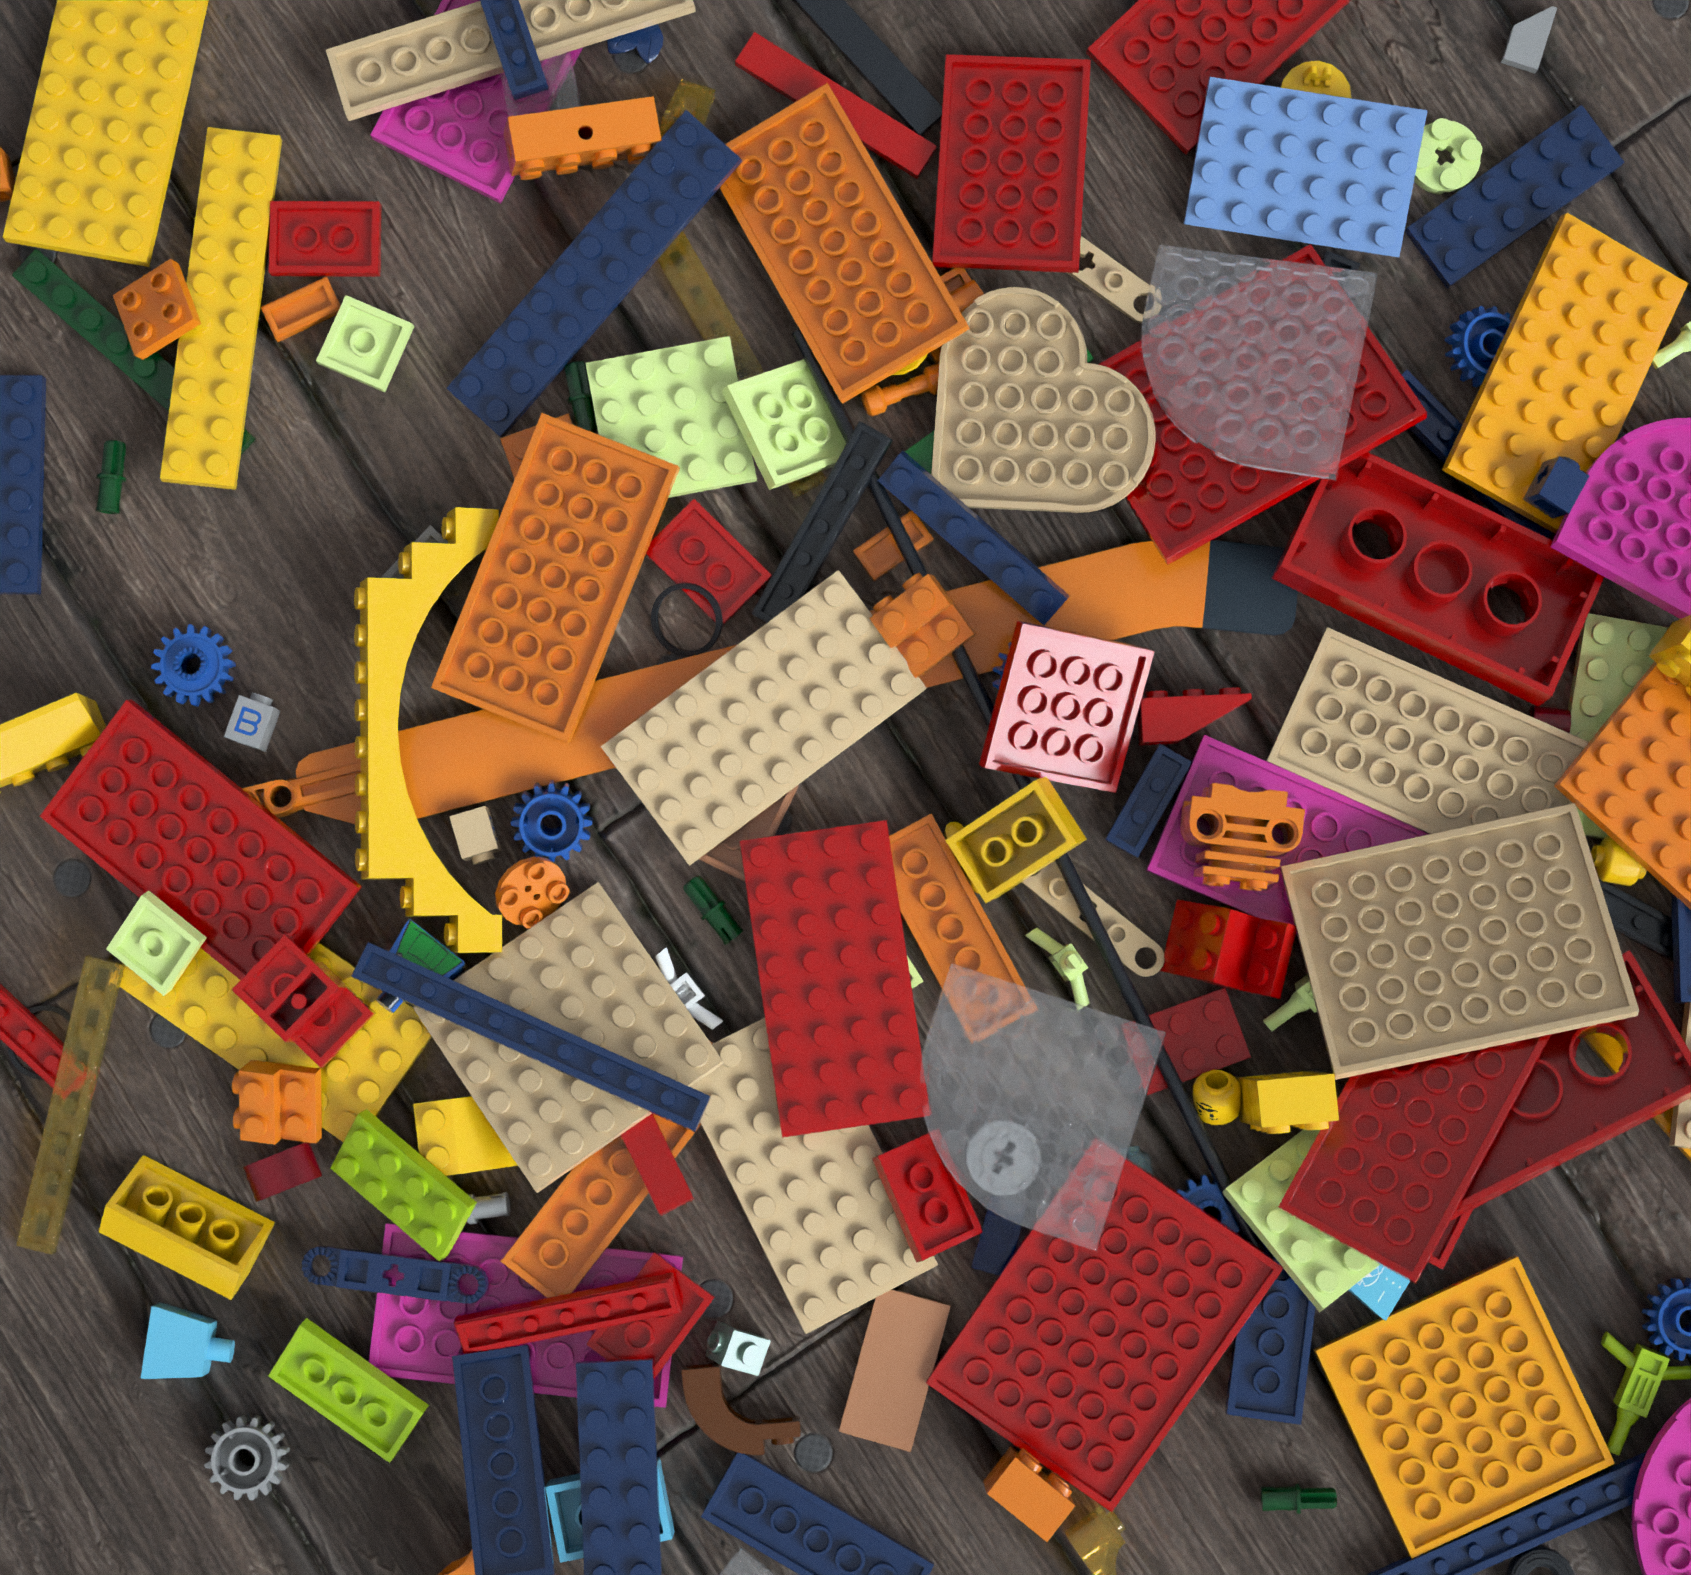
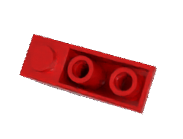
[1137,687,1252,746]

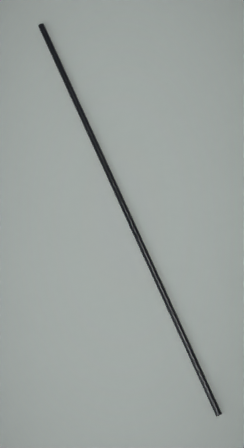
[792,329,1268,1254]

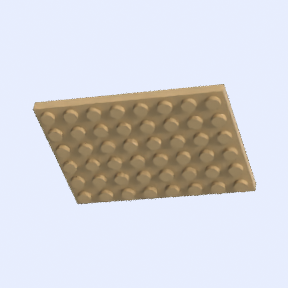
[1281,803,1639,1080]

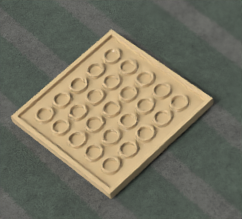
[413,882,724,1193]

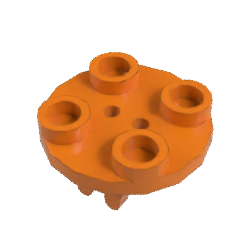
[495,857,569,929]

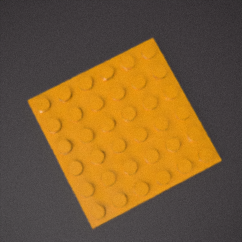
[1313,1255,1615,1559]

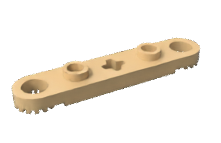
[1066,236,1162,324]
[1021,861,1164,977]

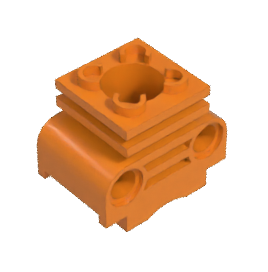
[1180,783,1305,891]

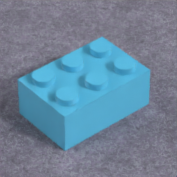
[545,1457,675,1563]

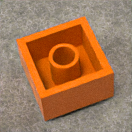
[983,1446,1075,1542]

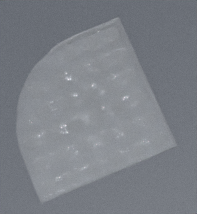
[1141,245,1377,480]
[920,963,1166,1251]

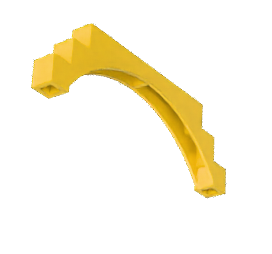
[354,507,502,953]

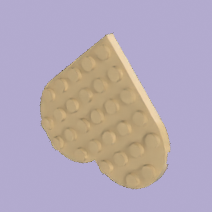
[931,287,1156,513]

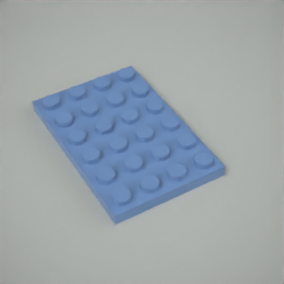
[1183,77,1427,257]

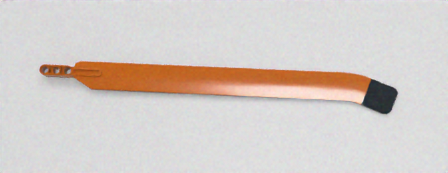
[242,540,1298,825]

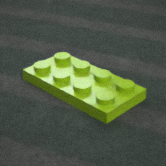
[330,1109,477,1262]
[268,1318,429,1463]

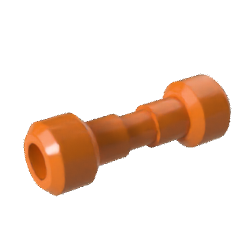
[860,363,939,417]

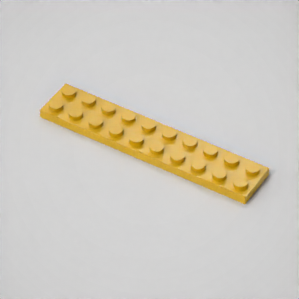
[160,127,282,490]

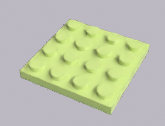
[585,336,757,498]
[1222,1129,1380,1313]

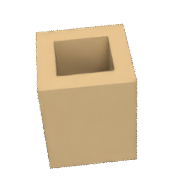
[449,806,501,865]

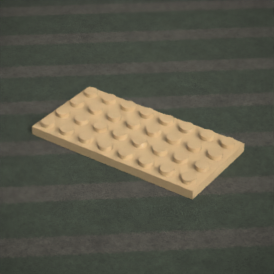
[601,570,927,866]
[1267,627,1589,834]
[691,1018,938,1334]

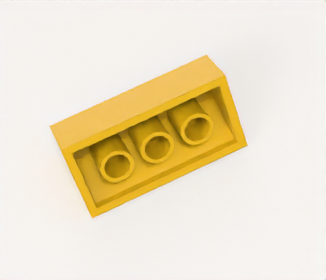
[0,693,106,793]
[99,1155,275,1300]

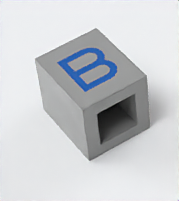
[224,692,281,752]

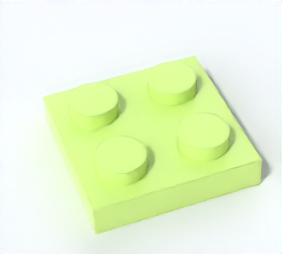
[316,295,414,392]
[106,891,207,996]

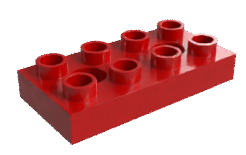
[1272,452,1604,707]
[1450,950,1691,1221]

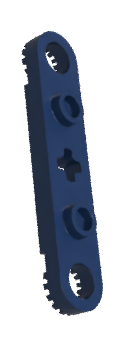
[301,1246,489,1304]

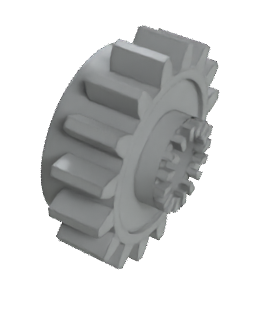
[204,1415,290,1500]

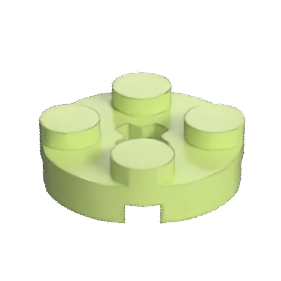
[1414,118,1482,194]

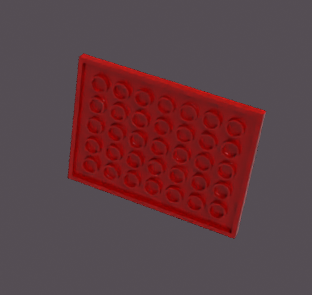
[1098,244,1427,565]
[926,1136,1284,1512]

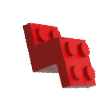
[1160,899,1297,999]
[231,935,376,1068]

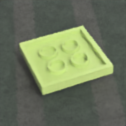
[721,359,846,490]

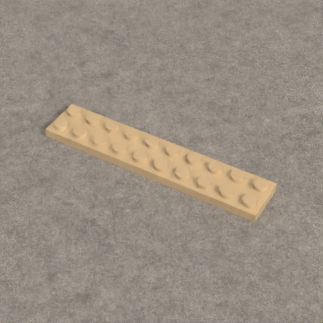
[326,0,696,121]

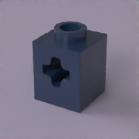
[1523,456,1589,519]

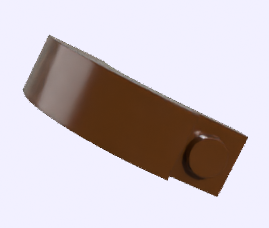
[682,1363,801,1455]

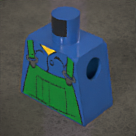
[376,919,465,1014]

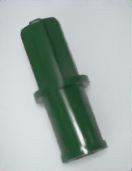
[565,361,598,433]
[95,440,127,515]
[683,875,744,945]
[1261,1483,1337,1514]

